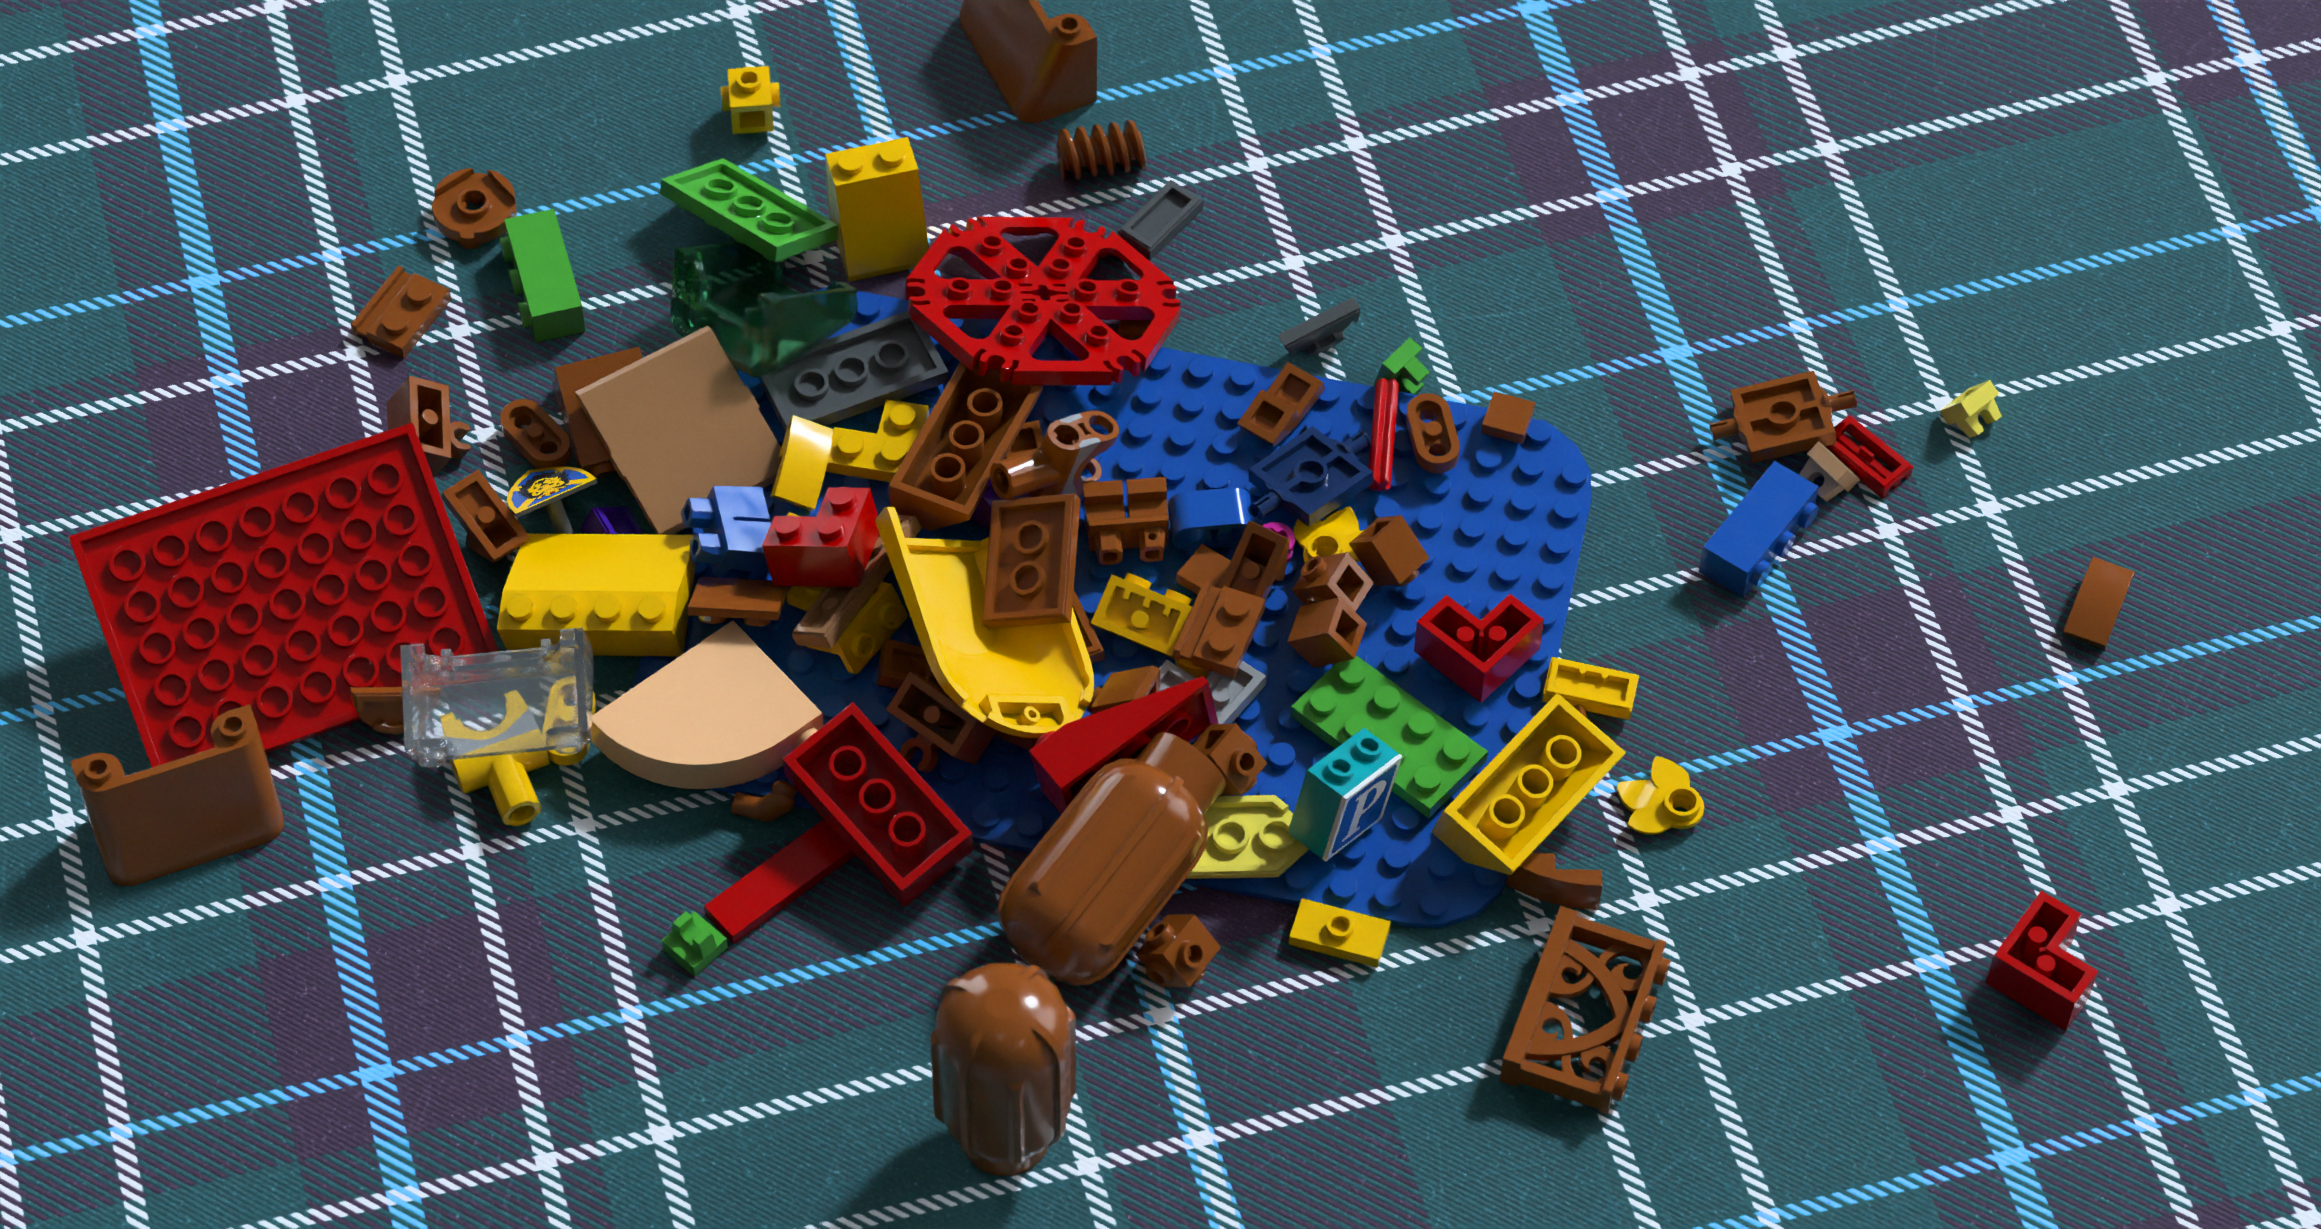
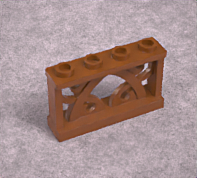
[1500,906,1671,1115]

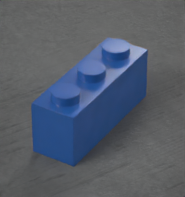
[1699,461,1819,598]

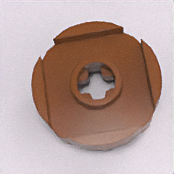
[432,168,517,249]

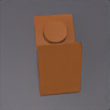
[441,469,530,563]
[1219,521,1290,599]

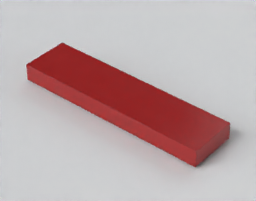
[704,819,855,944]

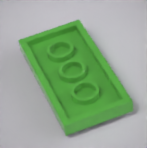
[660,158,839,262]
[1291,655,1488,818]

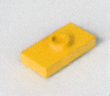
[1542,657,1639,720]
[1289,898,1391,968]

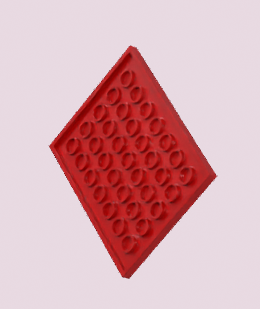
[69,422,505,768]

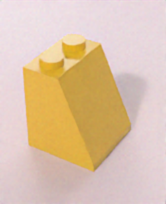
[825,137,929,282]

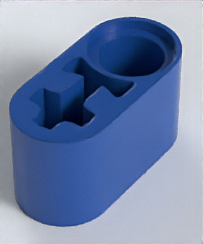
[1168,488,1254,550]

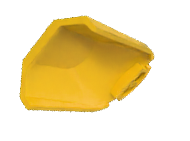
[875,507,1094,738]

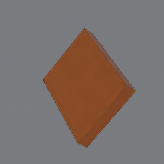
[982,493,1080,629]

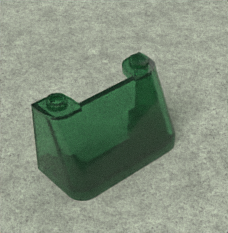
[671,241,858,378]

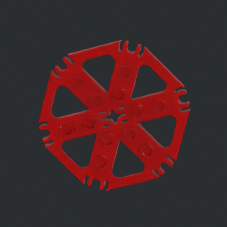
[905,216,1181,385]

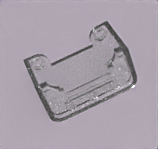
[400,627,594,768]

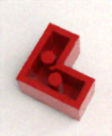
[762,487,879,587]
[1414,594,1544,703]
[1985,890,2098,1031]

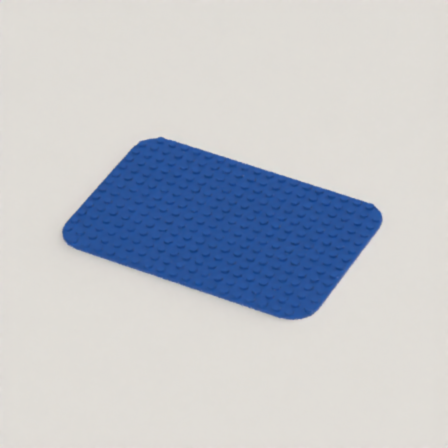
[632,287,1592,928]

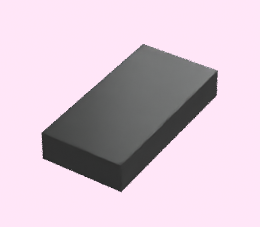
[1118,180,1203,260]

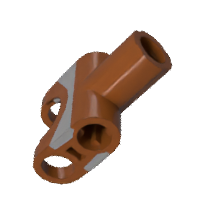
[990,410,1119,500]

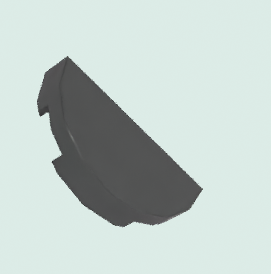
[1278,297,1360,355]

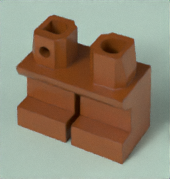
[1082,477,1169,565]

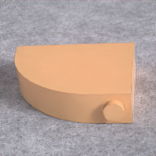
[589,621,824,789]

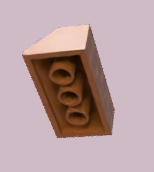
[888,362,1043,531]

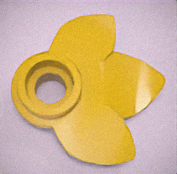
[1294,506,1364,564]
[1617,756,1704,835]

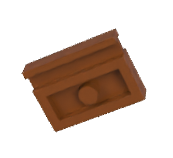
[351,265,452,359]
[1173,580,1266,679]

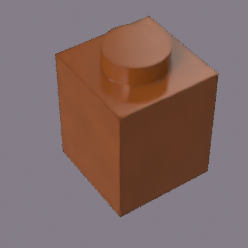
[1349,515,1429,587]
[1287,597,1367,668]

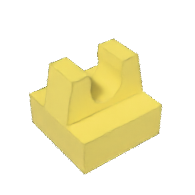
[1939,380,2002,438]

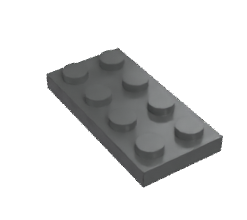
[755,311,949,433]

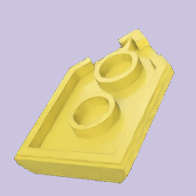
[1186,795,1309,879]

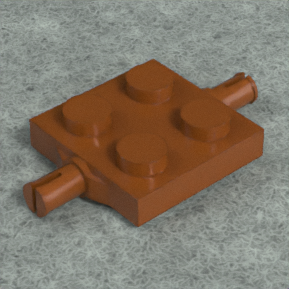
[1709,370,1857,463]

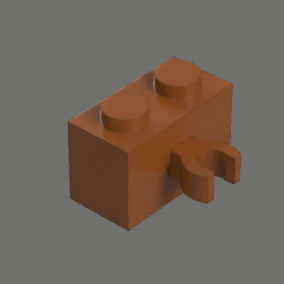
[387,376,470,478]
[886,672,997,773]

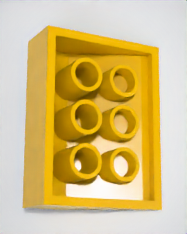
[497,534,696,656]

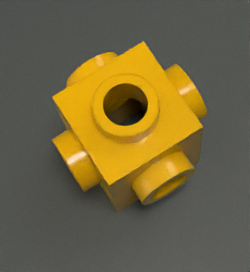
[721,66,781,134]

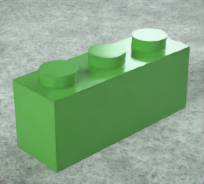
[499,208,586,343]

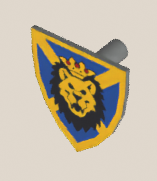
[506,467,598,534]

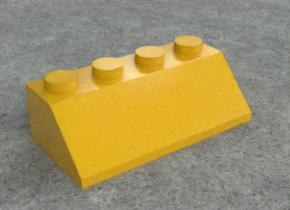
[1431,693,1626,875]

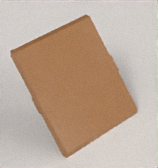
[575,326,782,535]

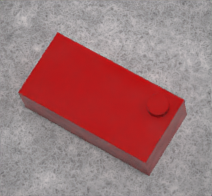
[783,702,973,908]

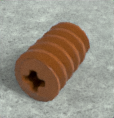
[1056,120,1146,182]

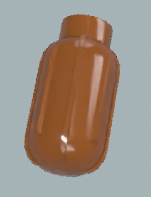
[997,732,1226,986]
[930,963,1076,1176]

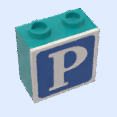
[1287,728,1403,862]

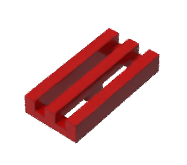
[1825,415,1914,499]

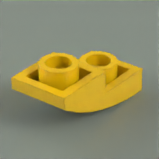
[770,415,833,511]

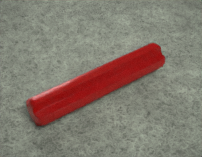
[1368,378,1399,492]

